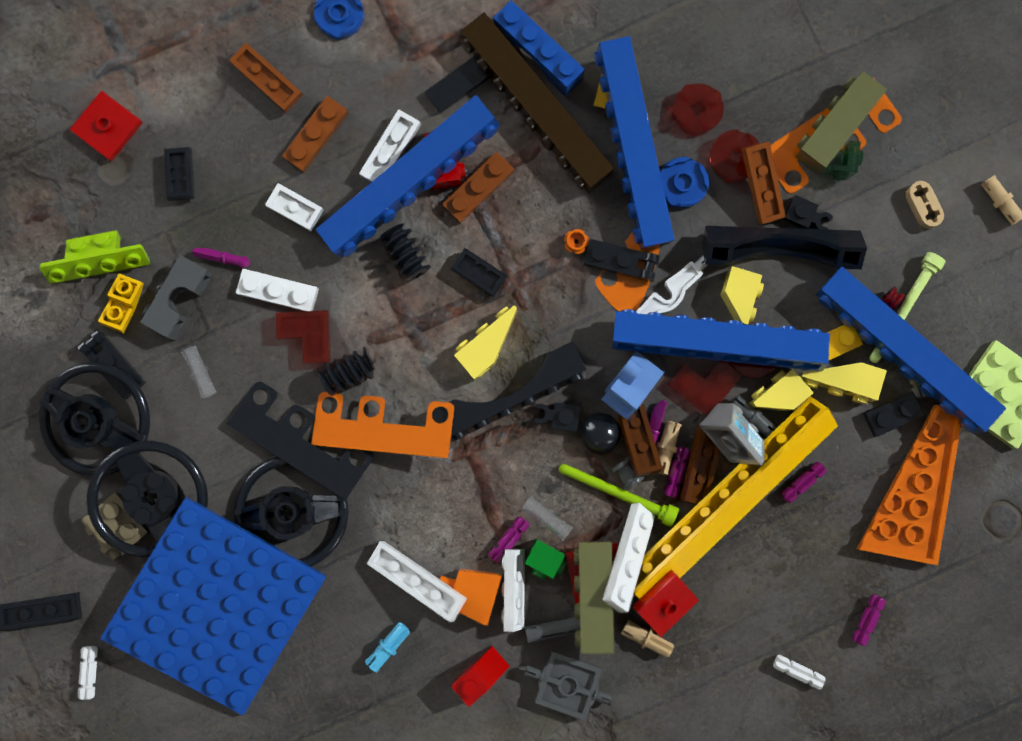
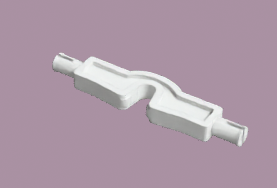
[636,255,707,314]

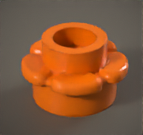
[564,229,589,254]

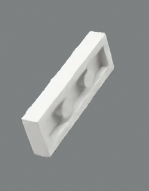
[359,109,421,182]
[236,269,319,313]
[501,549,525,632]

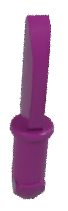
[192,248,250,268]
[650,400,667,444]

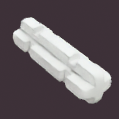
[78,646,98,700]
[773,655,826,690]

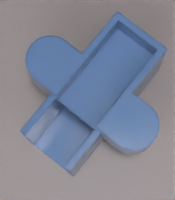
[601,351,664,420]

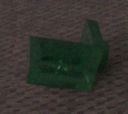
[826,141,863,180]

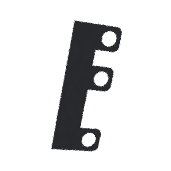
[226,382,374,500]

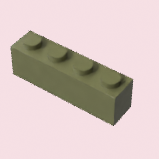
[795,71,887,175]
[574,542,614,654]

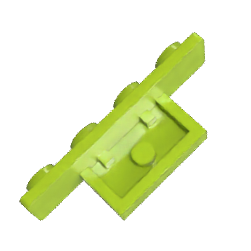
[39,230,150,284]

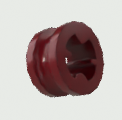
[881,287,905,310]

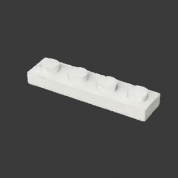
[603,503,655,613]
[367,541,467,622]

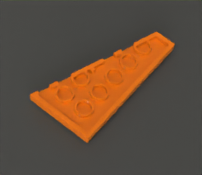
[856,405,961,566]

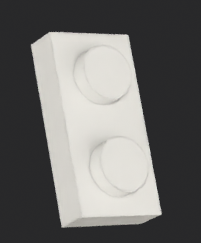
[265,183,324,232]

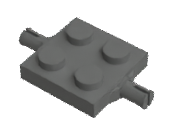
[524,650,613,721]

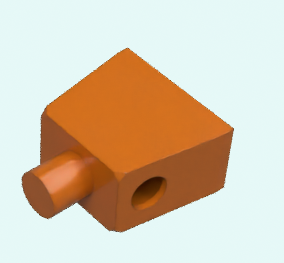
[440,569,502,626]

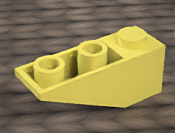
[454,305,517,381]
[798,362,887,405]

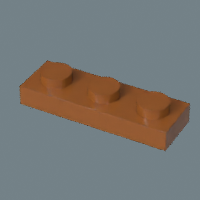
[229,43,303,113]
[282,96,349,173]
[742,141,786,224]
[442,151,515,224]

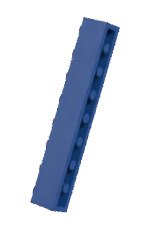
[594,36,675,250]
[316,95,501,258]
[815,267,1007,434]
[612,309,830,371]

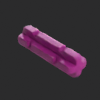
[663,447,691,498]
[780,462,827,503]
[488,516,530,563]
[852,594,886,646]

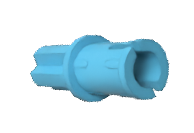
[365,622,410,672]

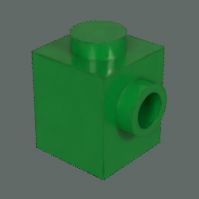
[525,539,567,580]

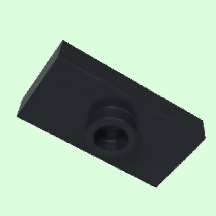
[164,147,195,201]
[450,248,508,298]

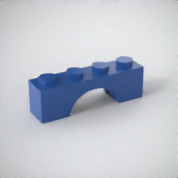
[493,0,585,97]

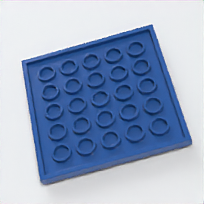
[100,497,326,715]

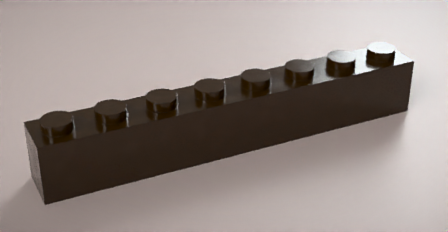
[460,12,614,194]

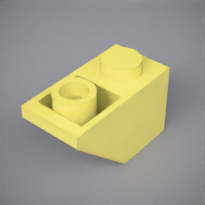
[721,266,764,325]
[749,369,814,411]

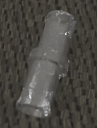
[181,345,217,399]
[521,495,573,541]

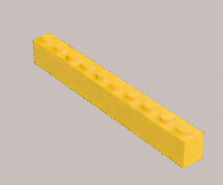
[634,396,838,599]

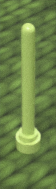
[869,252,946,363]

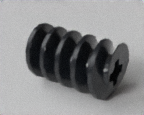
[380,224,431,282]
[317,347,376,396]

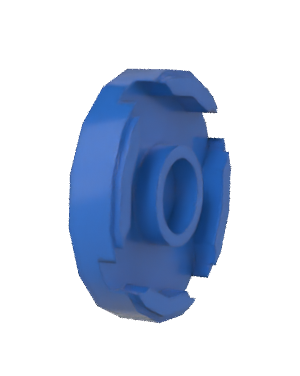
[314,0,365,40]
[660,157,709,209]

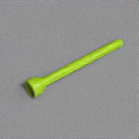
[559,464,679,527]

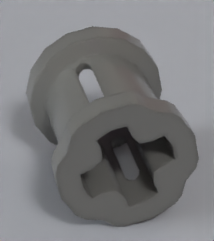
[610,456,644,491]

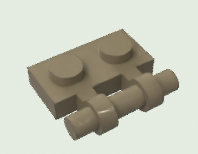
[81,492,150,561]

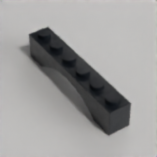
[702,226,867,270]
[432,341,587,442]

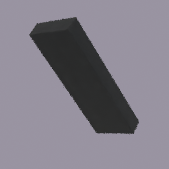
[425,55,491,114]
[0,592,82,631]

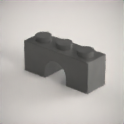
[140,255,214,341]

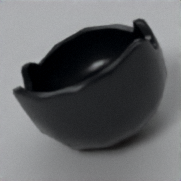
[581,412,620,455]

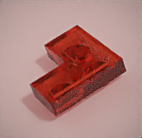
[276,310,331,364]
[668,361,742,415]

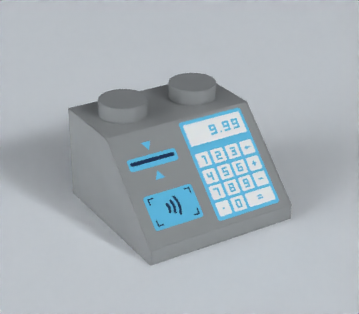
[699,403,764,465]

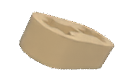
[905,181,944,229]

